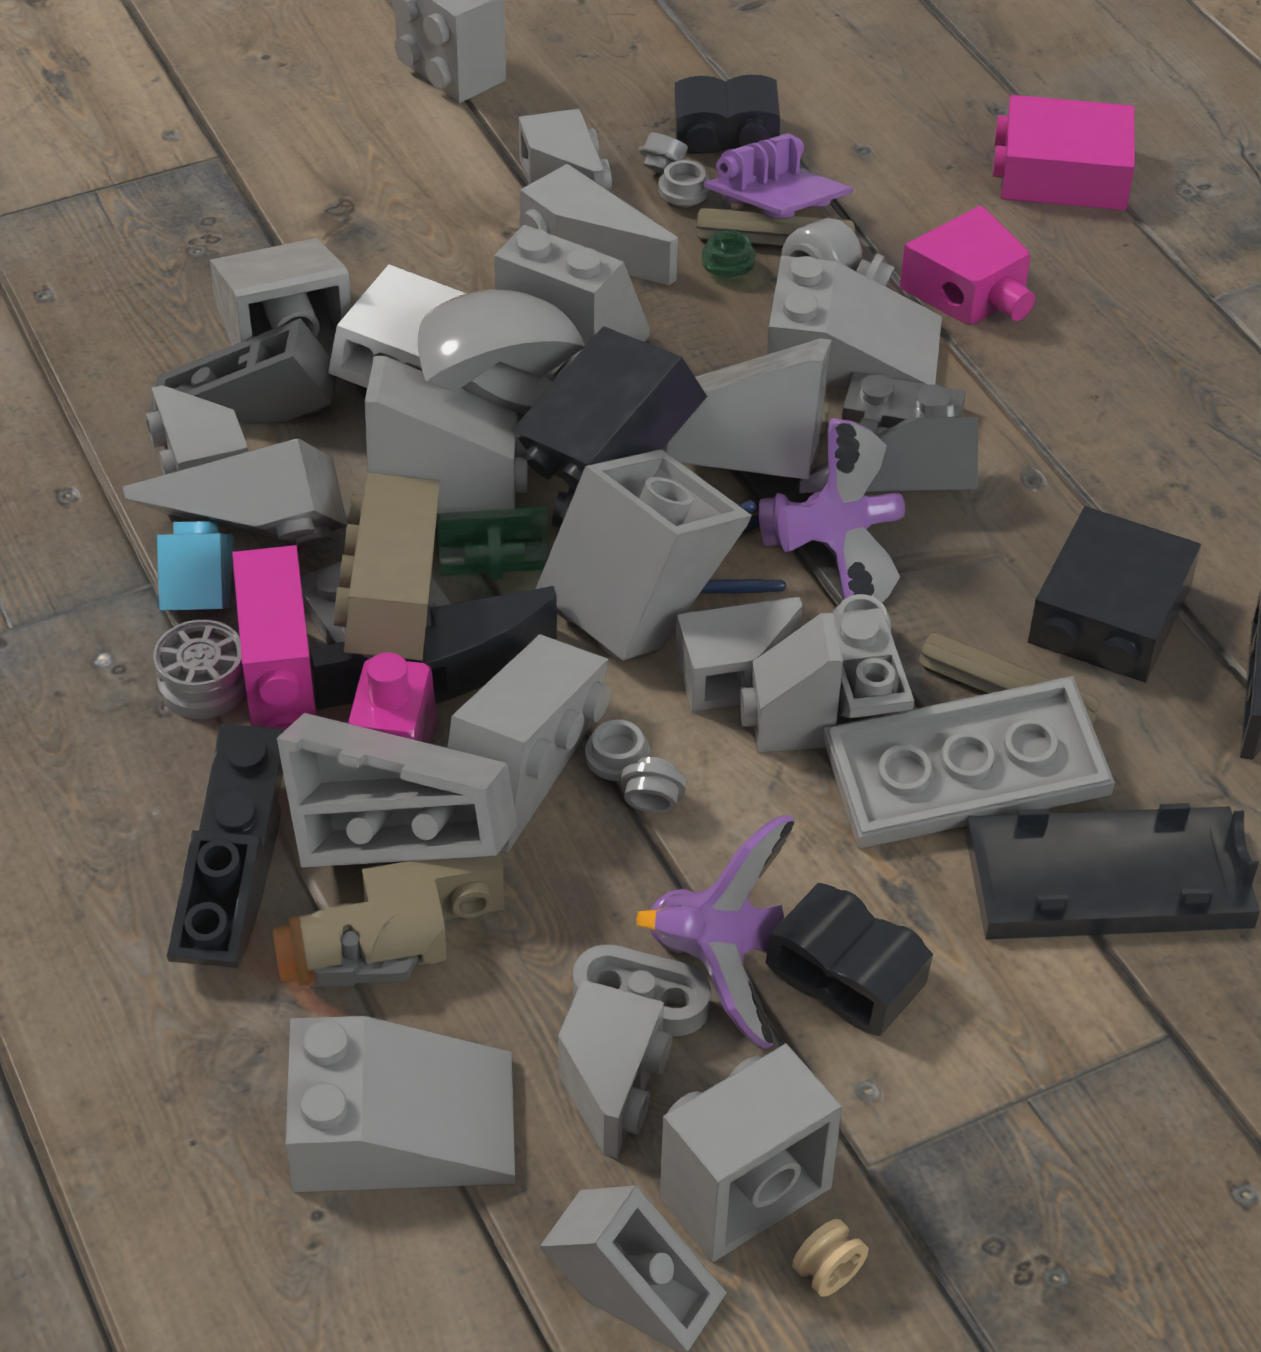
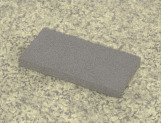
[823,676,1115,849]

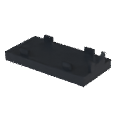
[965,803,1260,940]

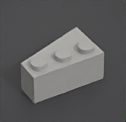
[448,634,611,854]
[277,713,518,868]

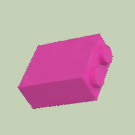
[992,95,1135,210]
[232,545,316,729]

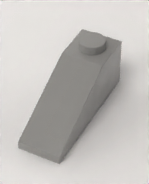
[519,164,678,285]

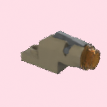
[272,852,505,989]

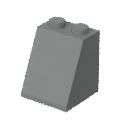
[494,225,650,367]
[209,238,352,356]
[667,338,832,479]
[365,356,529,515]
[536,449,752,661]

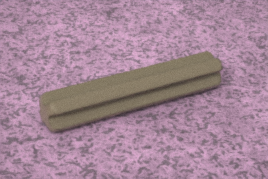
[696,208,855,247]
[919,632,1100,726]

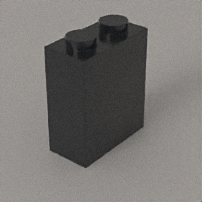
[512,326,708,491]
[1028,506,1201,683]

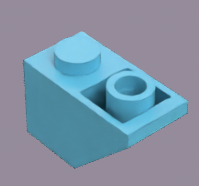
[157,521,234,610]

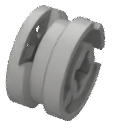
[153,620,246,719]

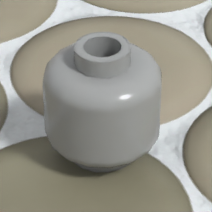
[782,218,862,271]

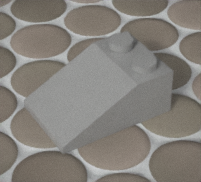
[767,256,942,388]
[123,438,348,547]
[285,1016,515,1192]

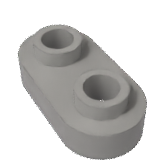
[573,945,711,1036]

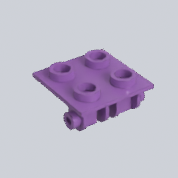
[704,133,853,218]

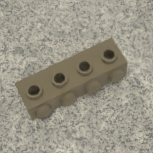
[334,472,440,660]

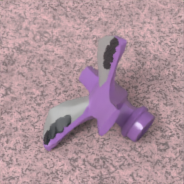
[759,418,905,603]
[636,814,795,1049]

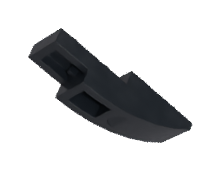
[310,586,557,709]
[167,723,286,968]

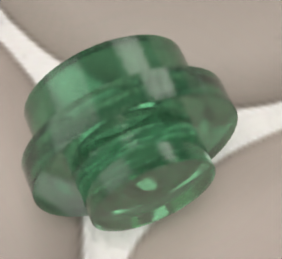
[701,230,756,280]

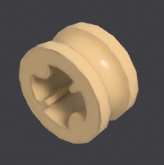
[792,1219,869,1297]

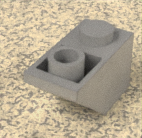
[519,108,612,191]
[145,385,249,475]
[675,597,803,712]
[834,608,914,718]
[558,979,673,1159]

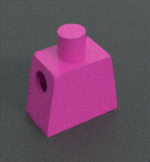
[900,205,1036,324]
[348,652,438,744]

